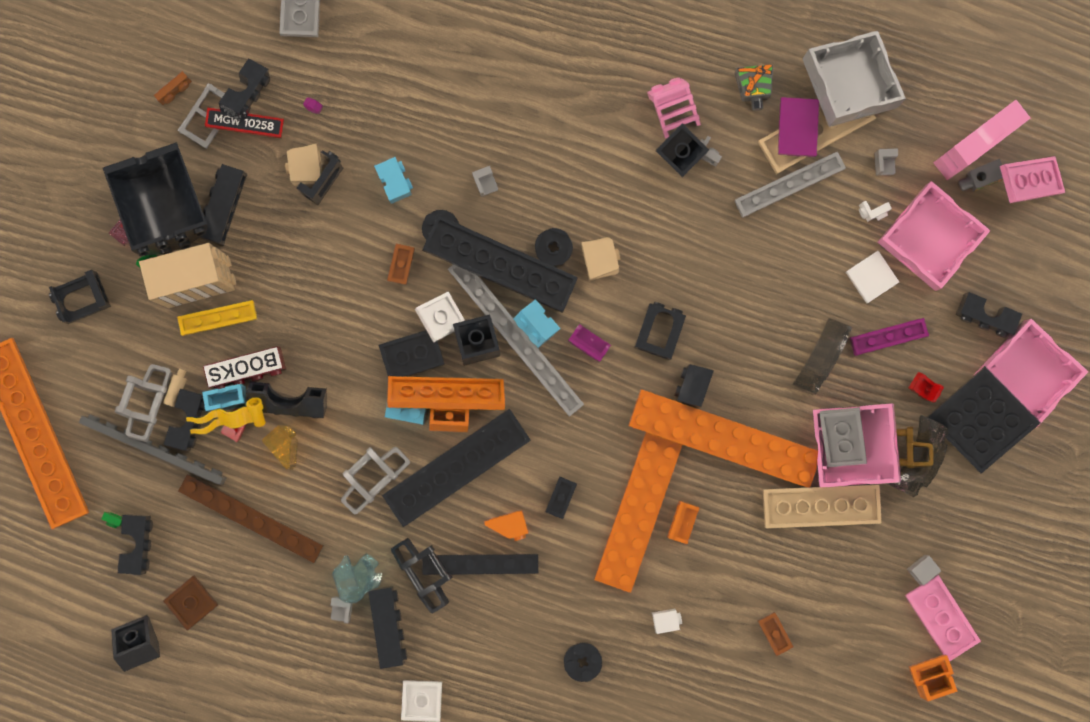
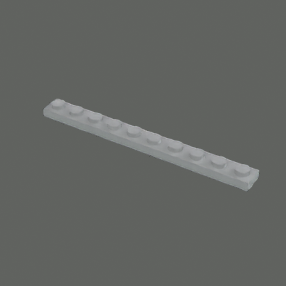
[448,265,584,417]

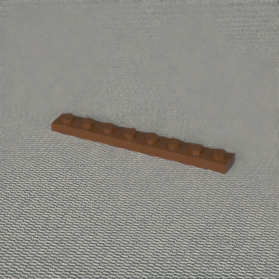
[178,474,324,563]

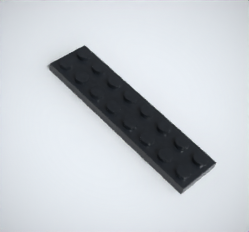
[422,215,578,313]
[382,409,531,527]

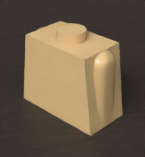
[285,143,322,186]
[581,237,620,281]

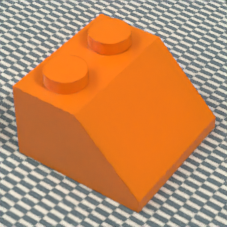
[484,510,529,541]

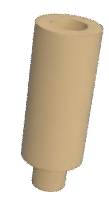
[163,369,187,407]

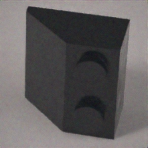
[655,123,709,178]
[453,314,500,366]
[674,364,714,409]
[111,615,160,672]

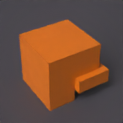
[909,654,957,701]

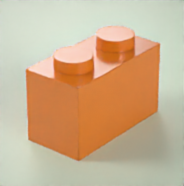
[429,408,469,432]

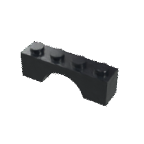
[246,381,327,418]

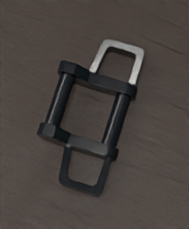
[391,538,453,614]

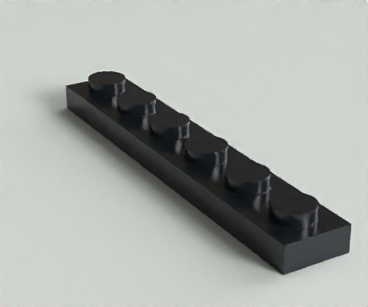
[422,554,539,575]

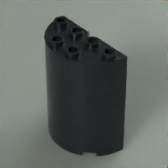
[102,142,208,257]

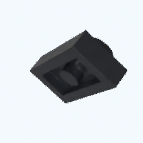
[545,476,577,519]

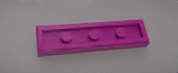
[849,318,929,356]

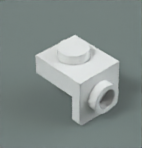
[859,201,892,222]

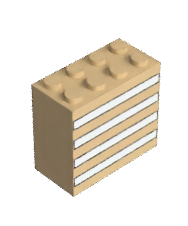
[139,243,236,308]

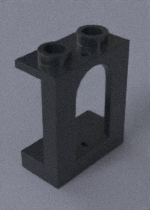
[296,150,344,205]
[49,269,111,324]
[634,302,686,360]

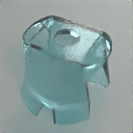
[332,553,382,603]

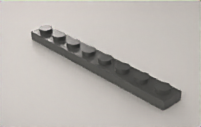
[79,414,227,485]

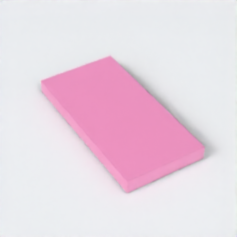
[1000,156,1065,203]
[905,575,981,661]

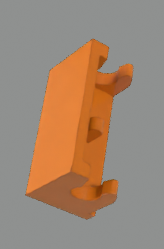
[667,501,699,544]

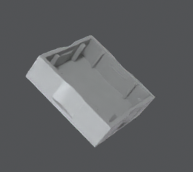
[802,31,906,127]

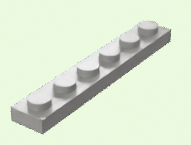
[734,151,846,218]

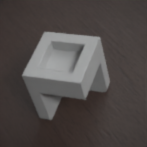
[874,148,898,176]
[472,166,498,197]
[907,555,941,586]
[331,596,353,624]

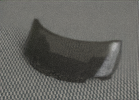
[792,318,852,395]
[887,415,949,497]

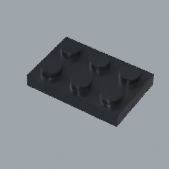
[378,330,445,377]

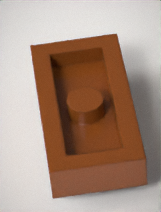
[153,71,192,105]
[387,243,415,285]
[757,612,793,656]

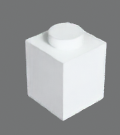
[652,608,682,634]

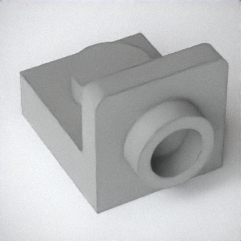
[701,136,722,167]

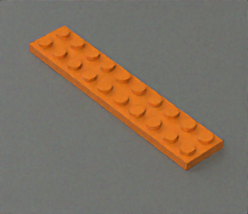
[0,338,89,529]
[628,389,818,488]
[594,432,682,593]

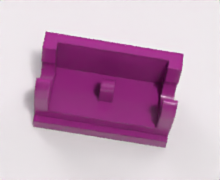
[568,324,611,363]

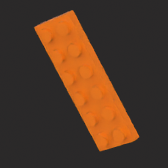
[387,376,505,410]

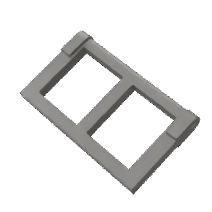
[177,83,225,149]

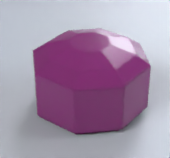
[303,97,323,114]

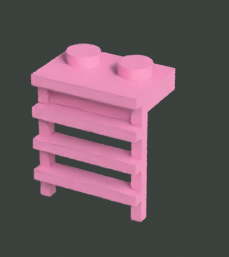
[647,78,701,138]

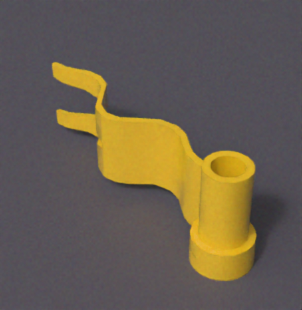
[186,398,266,434]

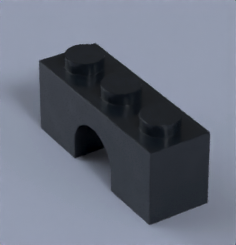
[219,58,270,122]
[956,292,1023,338]
[164,389,205,451]
[118,514,153,575]

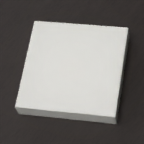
[846,251,899,303]
[415,292,465,342]
[401,680,442,722]

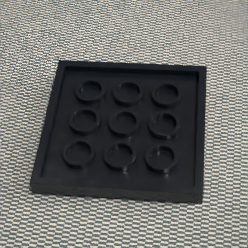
[927,366,1041,474]

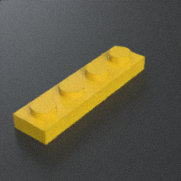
[177,300,258,336]

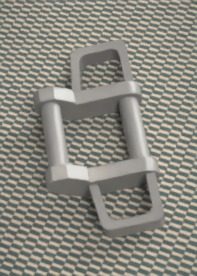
[115,364,172,442]
[341,447,410,514]

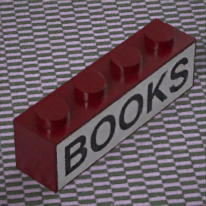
[203,346,286,389]

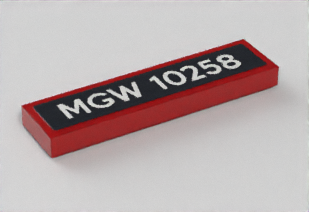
[205,107,284,139]

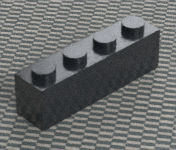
[200,164,247,246]
[368,586,407,669]

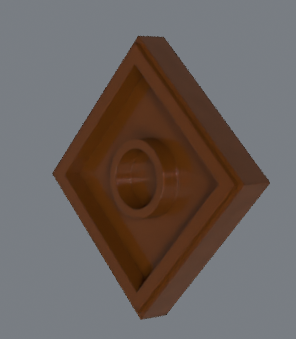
[163,575,218,631]

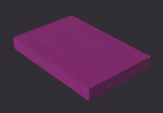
[778,97,819,157]

